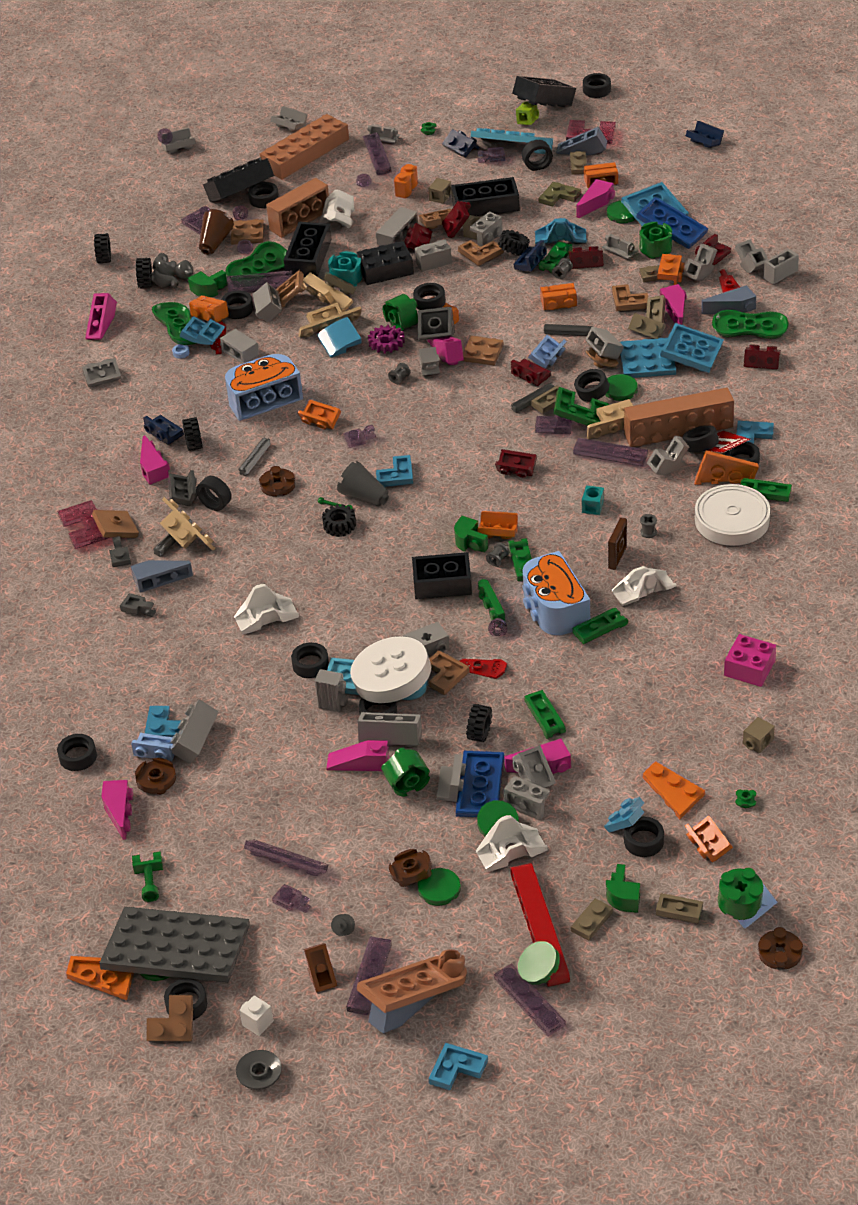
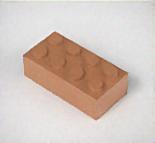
[266,178,329,238]

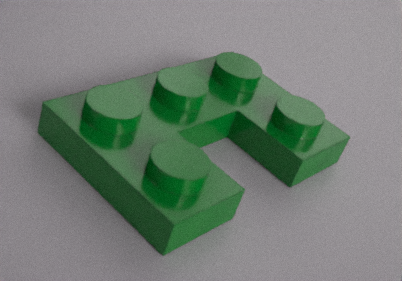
[553,387,609,426]

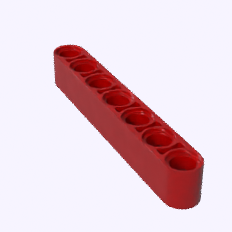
[510,863,570,987]

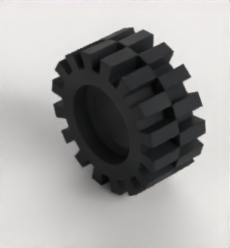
[498,230,530,256]
[94,233,111,263]
[136,258,153,288]
[182,417,203,451]
[322,504,356,537]
[466,704,492,742]

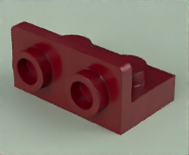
[695,234,731,265]
[511,359,551,386]

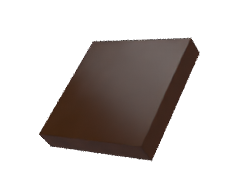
[608,517,627,570]

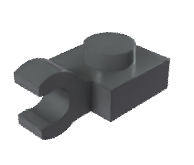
[109,536,131,567]
[120,593,156,617]

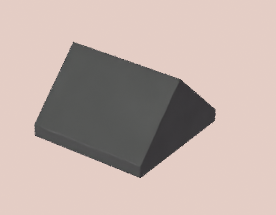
[418,307,455,340]

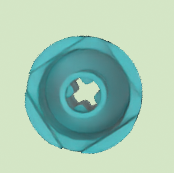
[328,251,363,286]

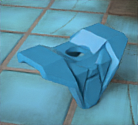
[535,218,587,244]

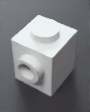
[239,996,274,1036]

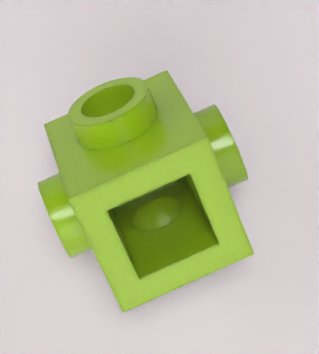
[516,101,539,125]

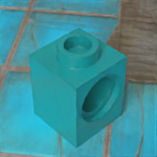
[582,485,604,515]

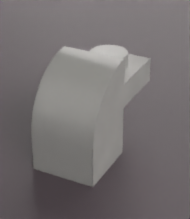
[735,239,768,273]
[683,244,717,281]
[418,347,440,376]
[647,436,689,475]

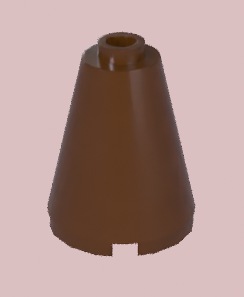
[199,209,234,255]

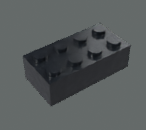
[512,76,577,107]
[203,157,275,202]
[451,177,520,217]
[284,222,332,277]

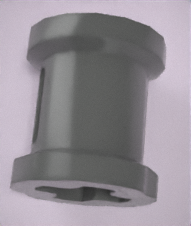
[552,258,573,279]
[388,363,411,385]
[640,514,657,538]
[486,542,510,567]

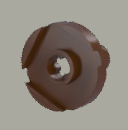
[259,466,295,497]
[135,758,176,795]
[389,849,432,887]
[758,927,803,969]

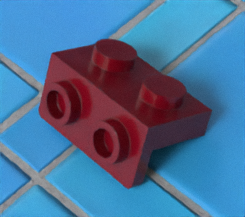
[442,201,471,238]
[404,223,433,250]
[569,246,604,269]
[743,345,781,370]
[495,449,537,478]

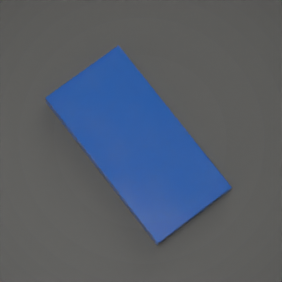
[636,197,708,249]
[456,751,505,818]

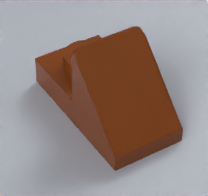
[303,943,338,993]

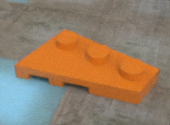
[66,956,134,1000]

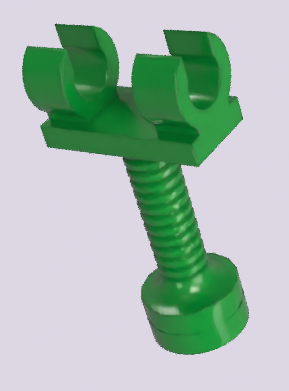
[132,851,163,902]

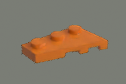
[695,450,759,485]
[643,761,705,820]

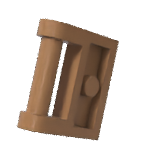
[276,270,305,309]

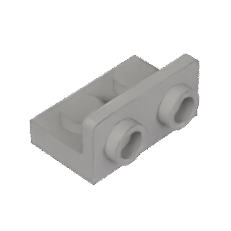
[82,358,121,388]
[512,745,556,788]
[504,776,550,821]

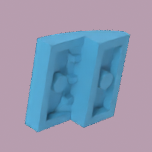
[180,316,225,345]
[317,317,362,358]

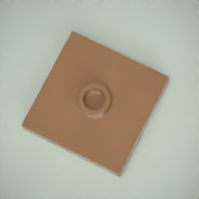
[92,510,139,538]

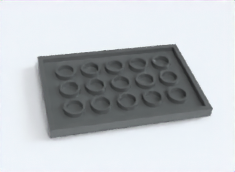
[100,906,250,983]

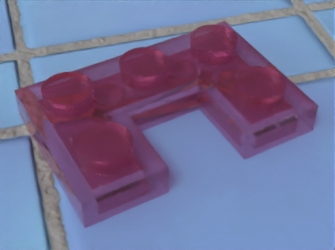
[566,120,616,144]
[57,500,110,549]

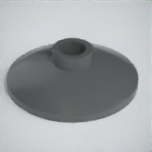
[236,1050,282,1090]

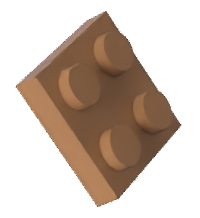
[231,219,264,245]
[462,336,504,366]

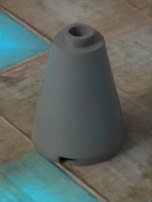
[337,461,389,506]

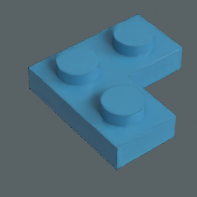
[736,421,774,444]
[376,455,413,487]
[145,706,181,737]
[604,797,645,833]
[428,1043,488,1090]

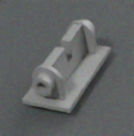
[366,124,400,144]
[602,234,638,259]

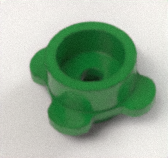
[421,122,437,135]
[735,789,756,808]

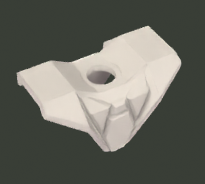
[319,189,355,228]
[612,566,676,606]
[234,584,299,635]
[476,815,548,872]

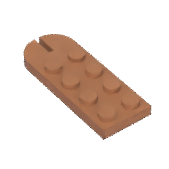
[357,949,467,1013]

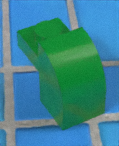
[188,270,228,297]
[454,516,488,553]
[606,864,640,913]

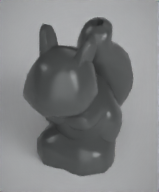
[152,253,194,288]

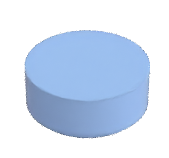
[172,344,190,359]

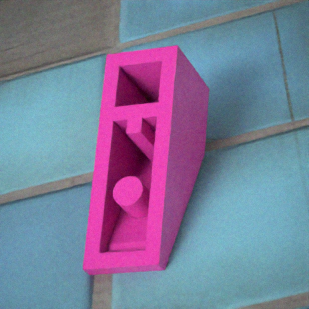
[576,179,615,218]
[660,284,687,325]
[85,293,117,340]
[427,337,464,365]
[504,739,571,774]
[326,740,389,771]

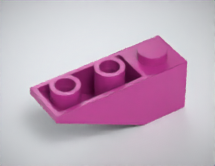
[140,435,170,485]
[101,780,133,840]

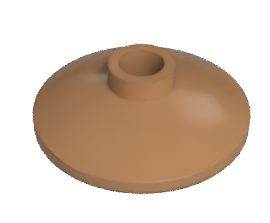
[586,348,618,368]

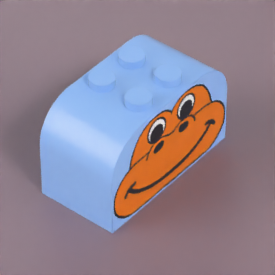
[225,354,303,421]
[522,551,591,635]

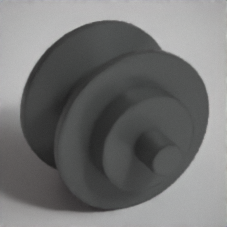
[331,914,355,936]

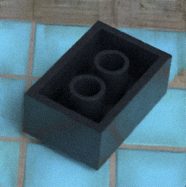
[357,241,414,285]
[412,552,472,599]

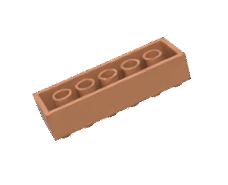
[259,114,349,180]
[624,387,734,448]

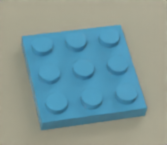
[621,182,689,226]
[660,323,724,373]
[620,338,676,378]

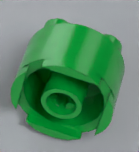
[639,222,672,259]
[382,294,418,331]
[381,748,430,797]
[717,868,764,920]

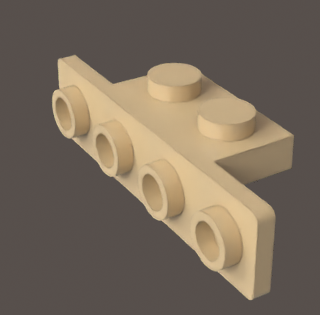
[303,273,353,312]
[298,303,362,338]
[587,399,633,439]
[160,497,215,550]

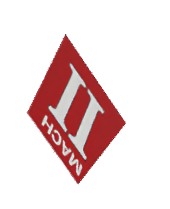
[707,430,751,453]

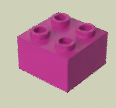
[724,634,776,687]

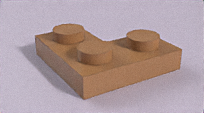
[419,209,451,229]
[458,240,504,266]
[612,284,648,311]
[429,650,470,695]
[146,995,193,1041]

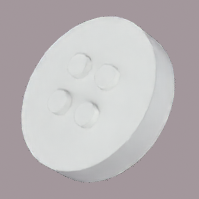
[695,484,770,546]
[350,636,431,703]

